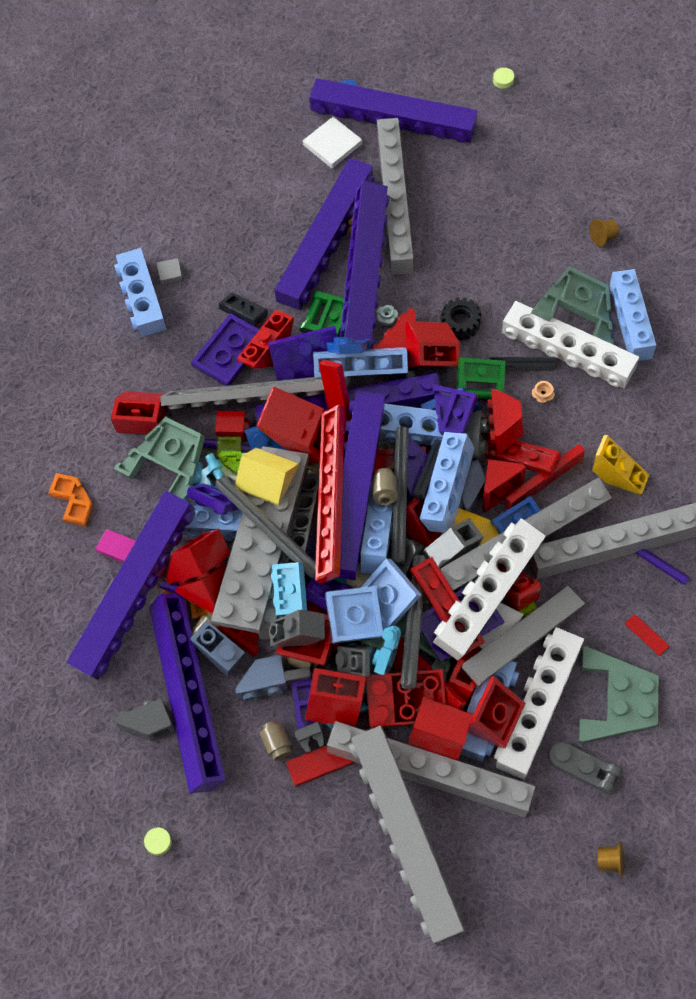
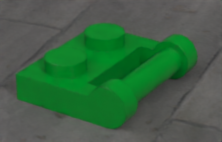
[299,291,344,337]
[456,357,505,399]

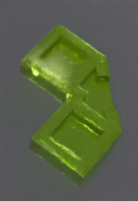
[217,437,243,476]

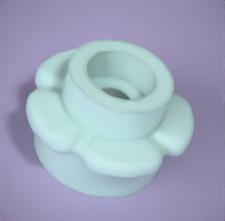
[376,305,398,326]

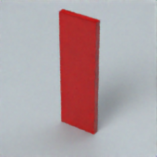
[624,614,669,656]

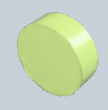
[493,68,514,89]
[144,828,172,856]

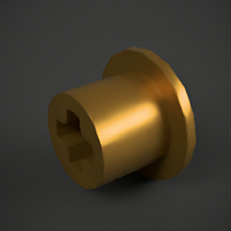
[589,218,619,247]
[598,841,624,877]

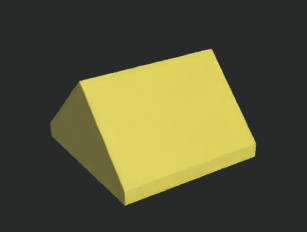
[235,448,299,506]

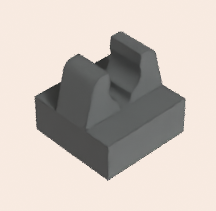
[294,722,325,753]

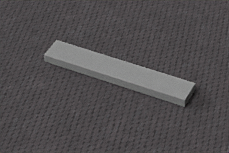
[462,586,585,686]

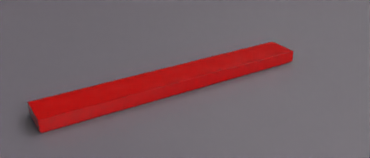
[315,405,345,584]

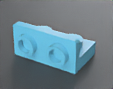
[271,562,307,615]

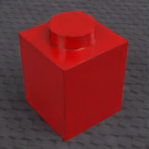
[215,411,251,442]

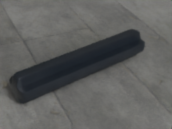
[489,357,557,370]
[413,439,442,500]

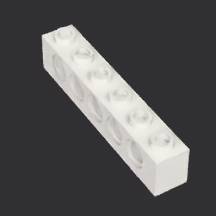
[502,301,639,389]
[433,518,546,660]
[494,627,584,781]

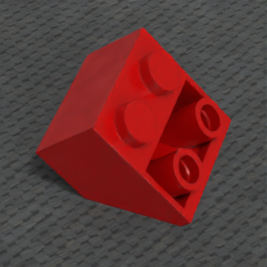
[406,321,460,369]
[111,391,167,435]
[166,528,231,584]
[305,668,366,728]

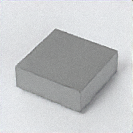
[157,258,183,285]

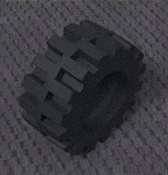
[441,297,481,340]

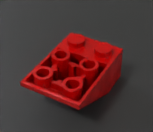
[256,387,326,465]
[366,669,446,727]

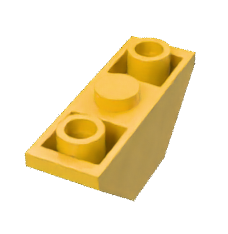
[592,435,649,495]

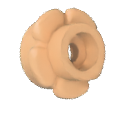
[532,381,555,403]

